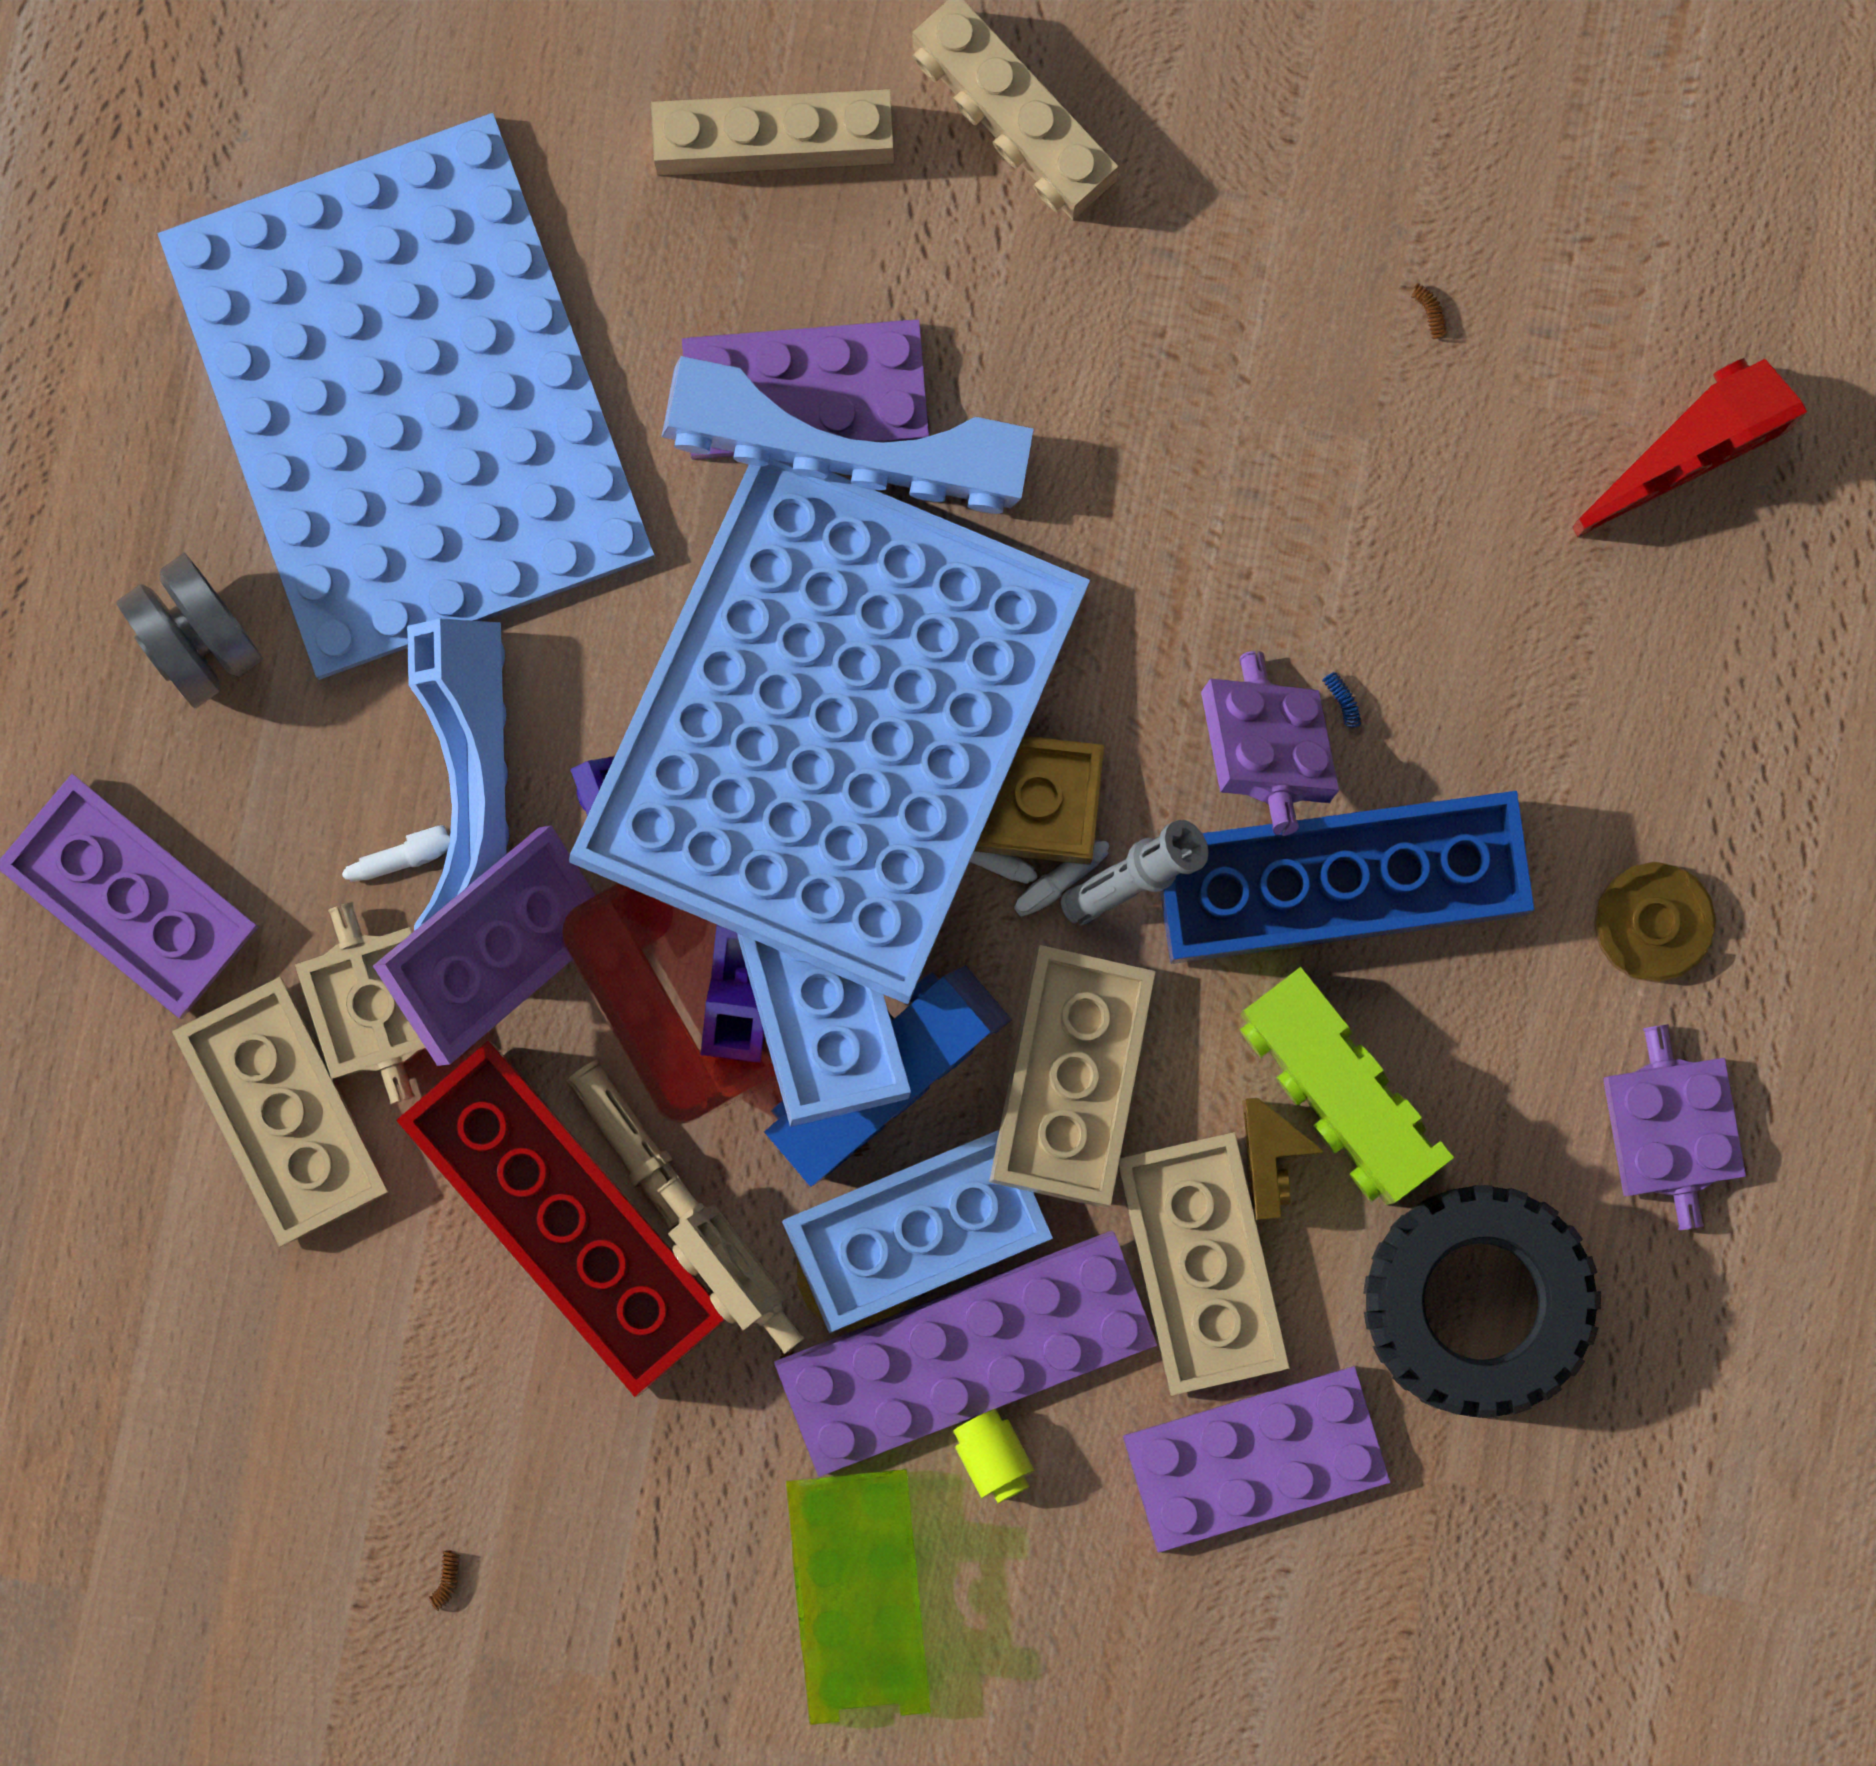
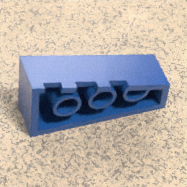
[764,965,1012,1187]

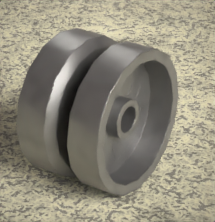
[116,552,264,709]

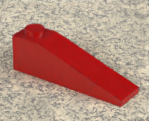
[1572,358,1807,538]

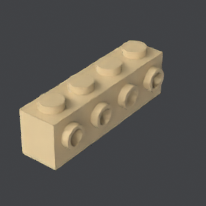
[912,0,1118,221]

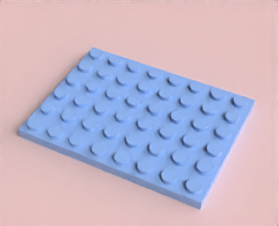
[157,113,655,680]
[569,459,1090,1004]

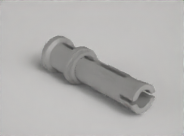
[1061,820,1209,926]

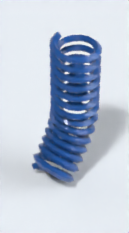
[1322,672,1361,727]

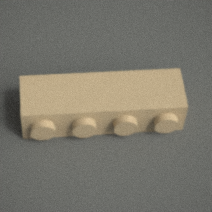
[651,89,894,176]

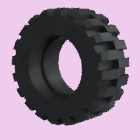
[1363,1185,1601,1418]

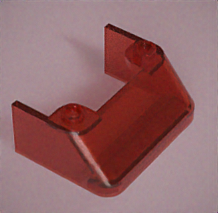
[562,883,777,1124]

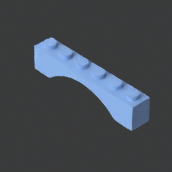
[662,356,1034,514]
[407,618,509,931]

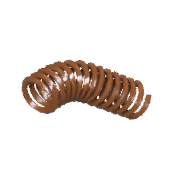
[1411,283,1448,339]
[429,1550,460,1611]

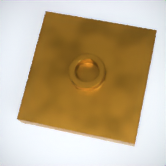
[974,736,1104,865]

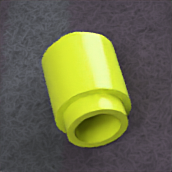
[953,1408,1035,1504]

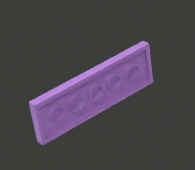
[774,1230,1157,1477]

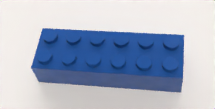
[1160,791,1534,964]

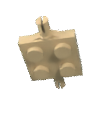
[295,902,427,1105]
[657,1175,804,1354]

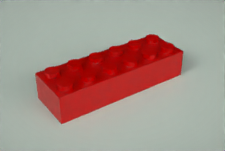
[396,1041,726,1397]

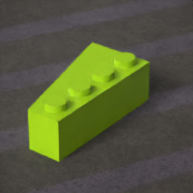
[1239,967,1454,1205]

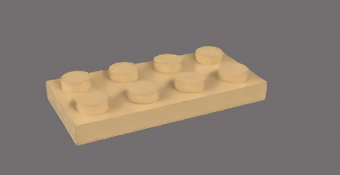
[989,945,1156,1208]
[172,977,390,1247]
[1118,1132,1290,1396]

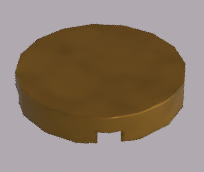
[1594,862,1716,983]

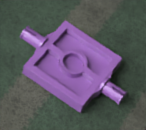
[1201,651,1339,836]
[1603,1024,1746,1230]

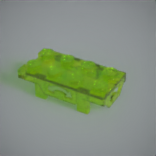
[786,1468,931,1725]

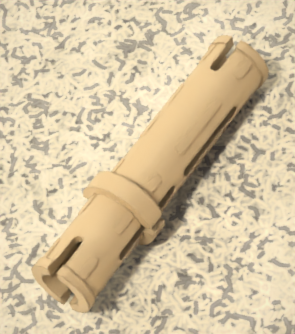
[566,1060,680,1229]

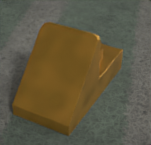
[1242,1098,1323,1221]

